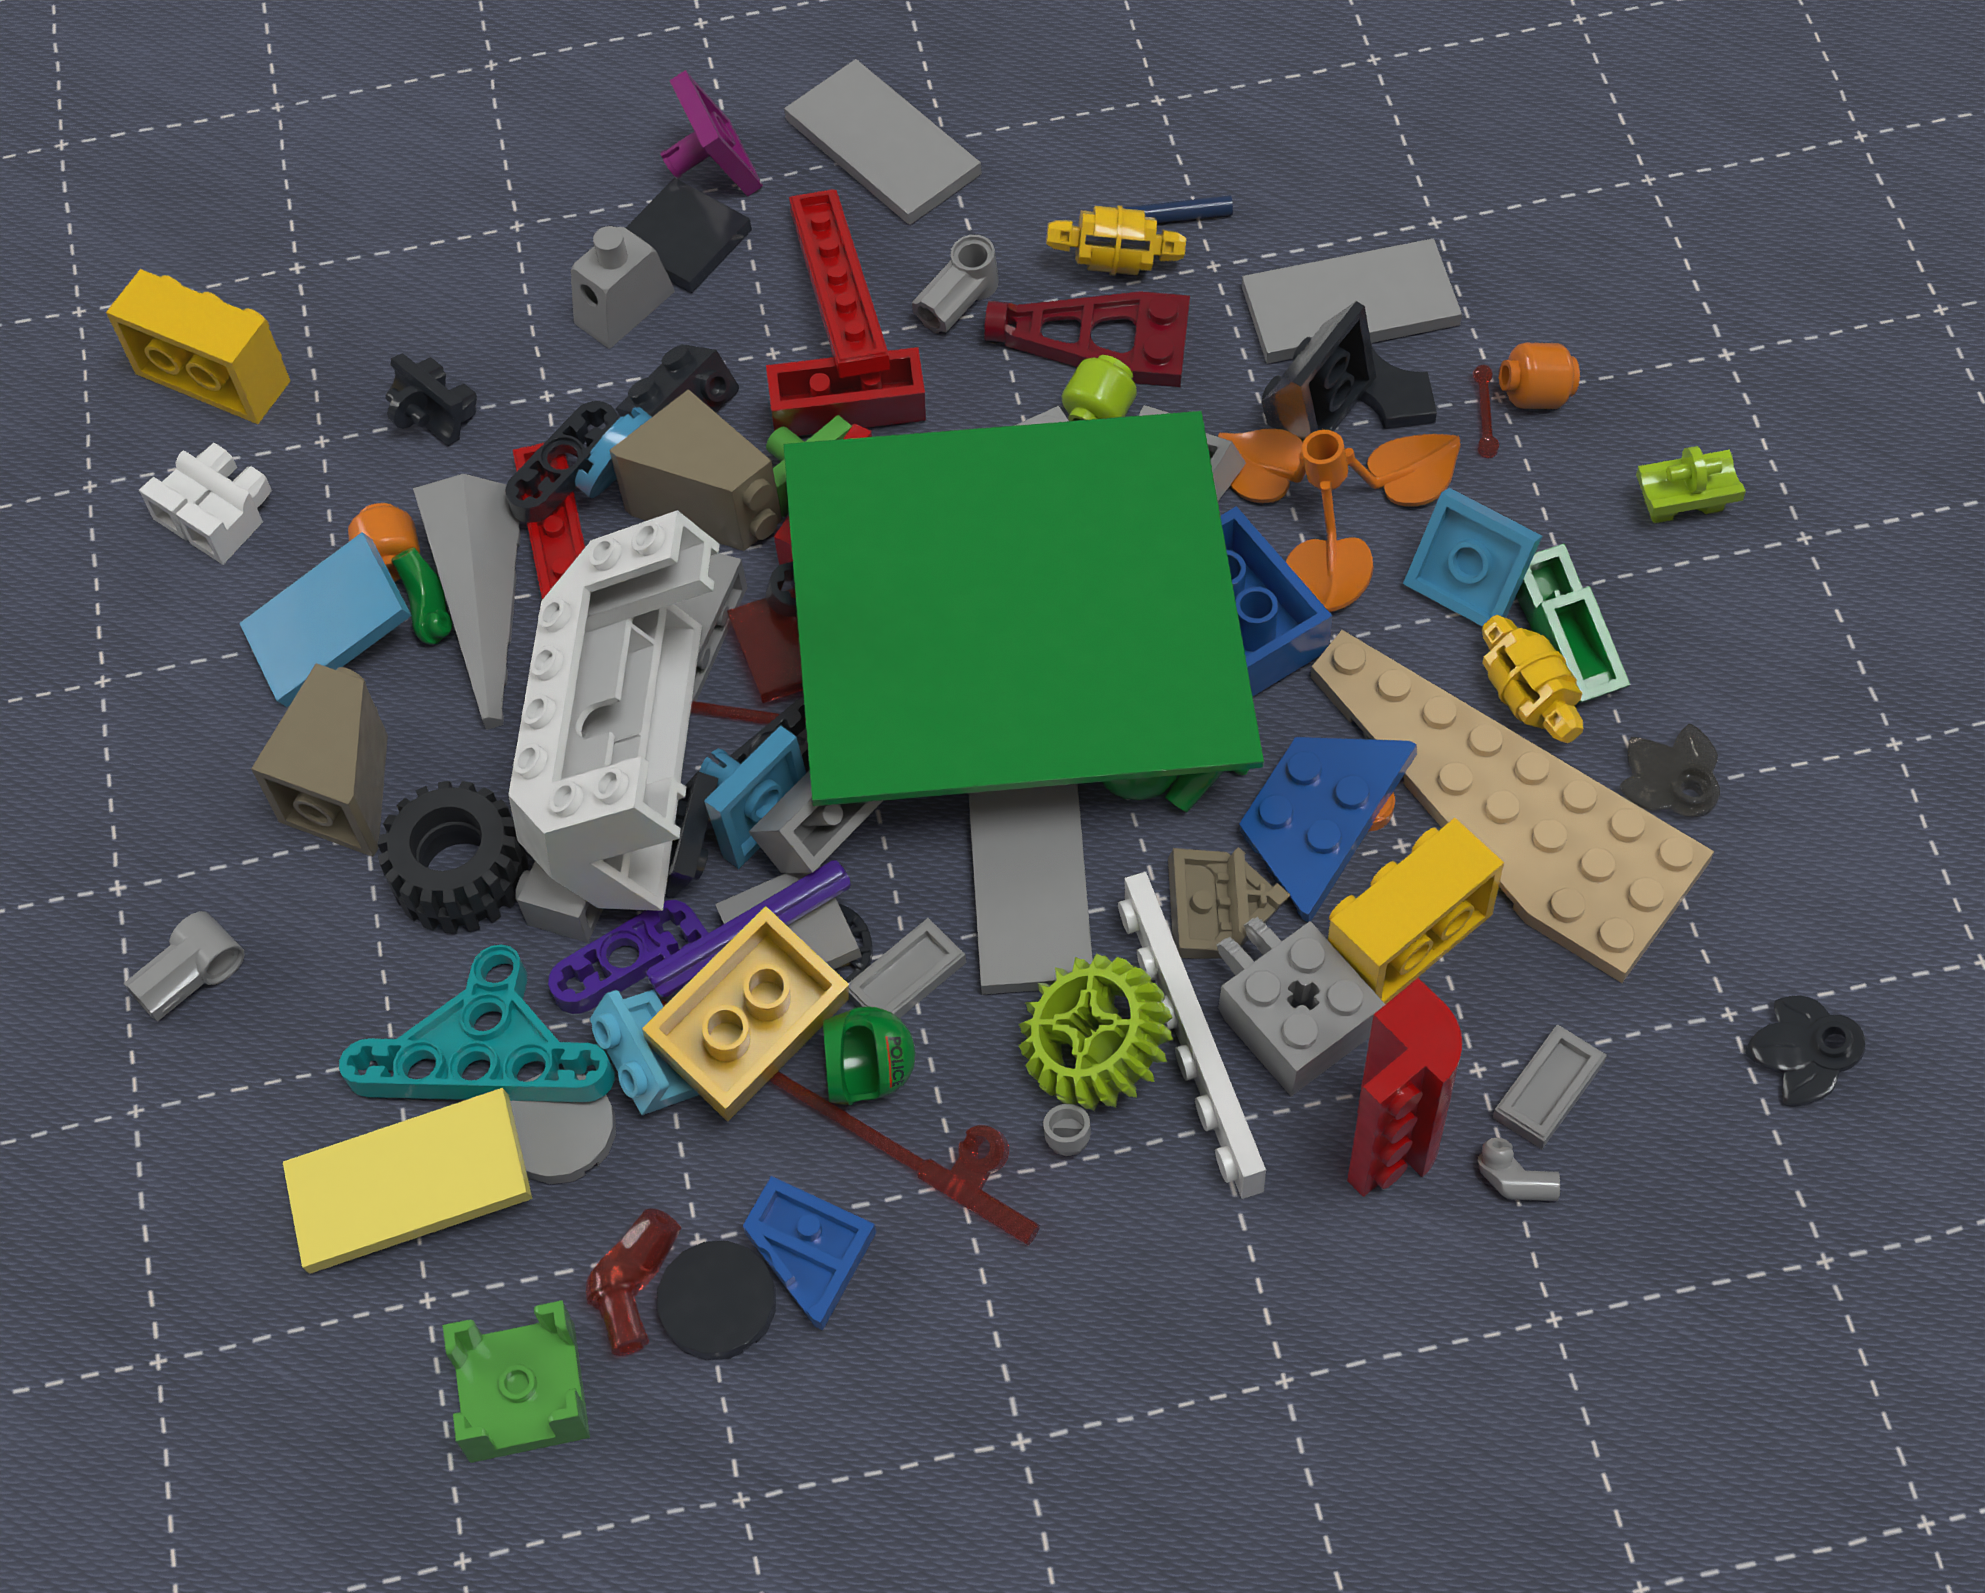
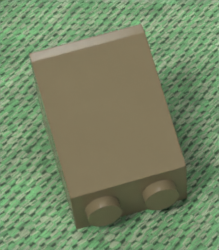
[609,389,782,551]
[251,663,388,857]

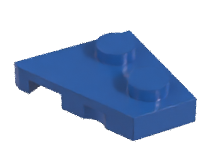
[743,1176,877,1330]

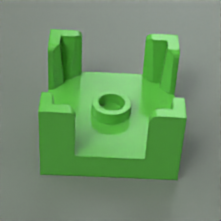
[443,1300,590,1463]

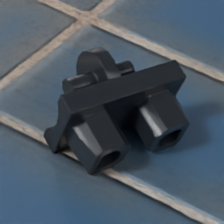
[385,353,477,445]

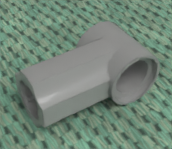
[912,235,999,334]
[123,911,245,1022]

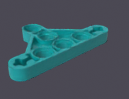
[339,944,615,1102]

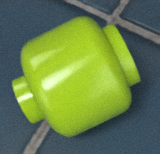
[1061,355,1137,421]

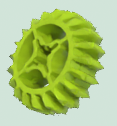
[1018,954,1173,1111]

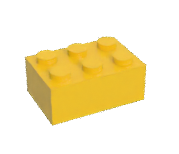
[106,269,291,424]
[1327,818,1504,1004]
[642,906,849,1122]

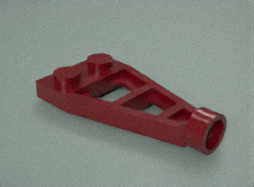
[984,291,1190,387]

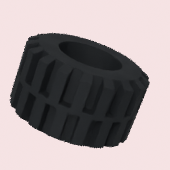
[378,781,528,933]

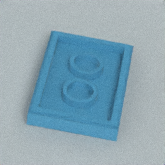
[239,532,412,707]

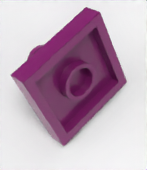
[660,70,763,197]

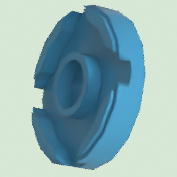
[575,407,652,498]

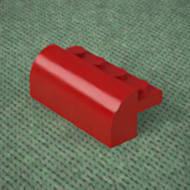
[1347,978,1462,1197]

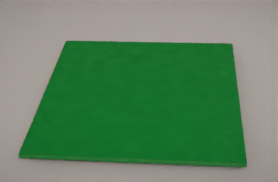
[783,411,1264,806]

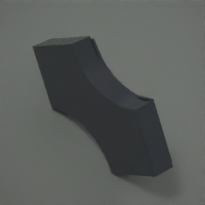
[1359,345,1437,429]

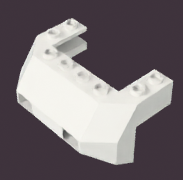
[509,510,720,911]

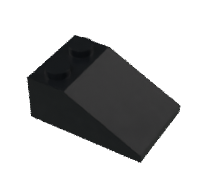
[1261,301,1376,441]

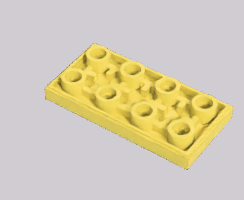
[283,1088,532,1274]

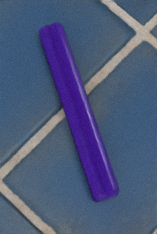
[647,861,851,998]

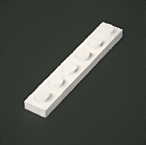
[1118,872,1266,1199]

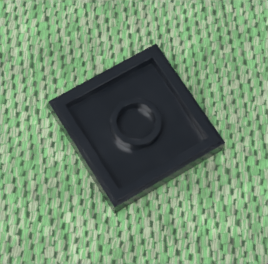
[626,177,752,293]

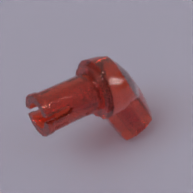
[586,1208,682,1356]

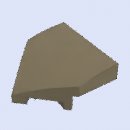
[1168,847,1290,959]

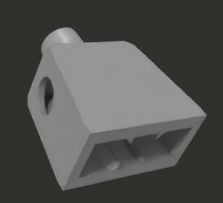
[571,226,675,349]

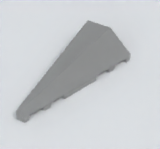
[413,474,522,730]

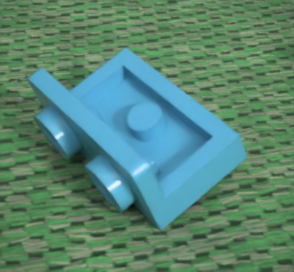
[589,989,699,1115]

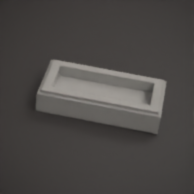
[848,918,966,1019]
[1493,1024,1607,1149]

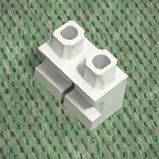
[139,443,272,565]

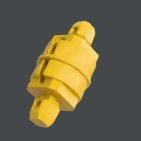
[1046,205,1186,276]
[1482,615,1584,743]

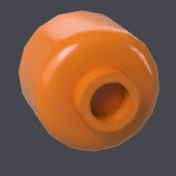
[1499,343,1580,409]
[348,503,420,581]

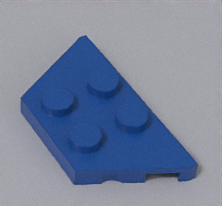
[1239,737,1417,922]

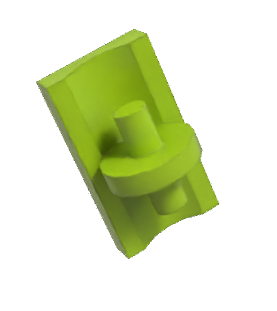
[1636,446,1746,523]

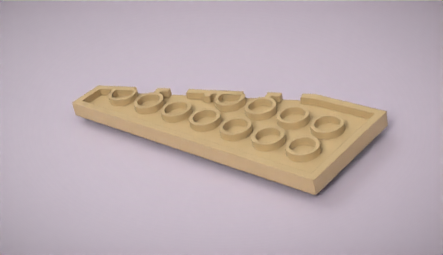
[1311,630,1714,983]

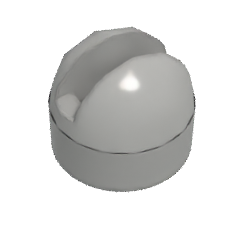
[1043,1104,1091,1156]

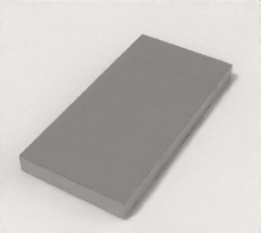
[784,59,982,226]
[1242,238,1462,364]
[969,784,1093,995]

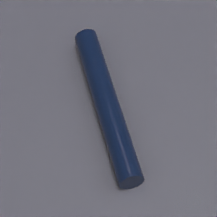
[1091,195,1233,223]

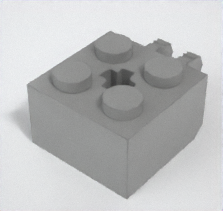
[1216,917,1386,1096]

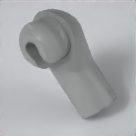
[1478,1138,1560,1201]

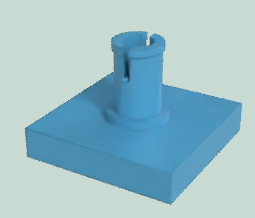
[1403,488,1543,626]
[700,726,806,869]

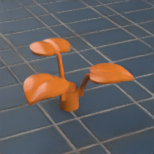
[1218,429,1460,612]

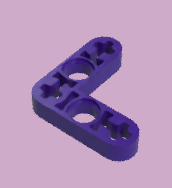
[548,900,708,1014]

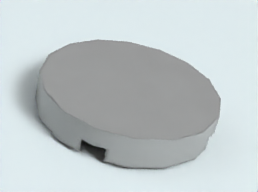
[510,1073,616,1184]

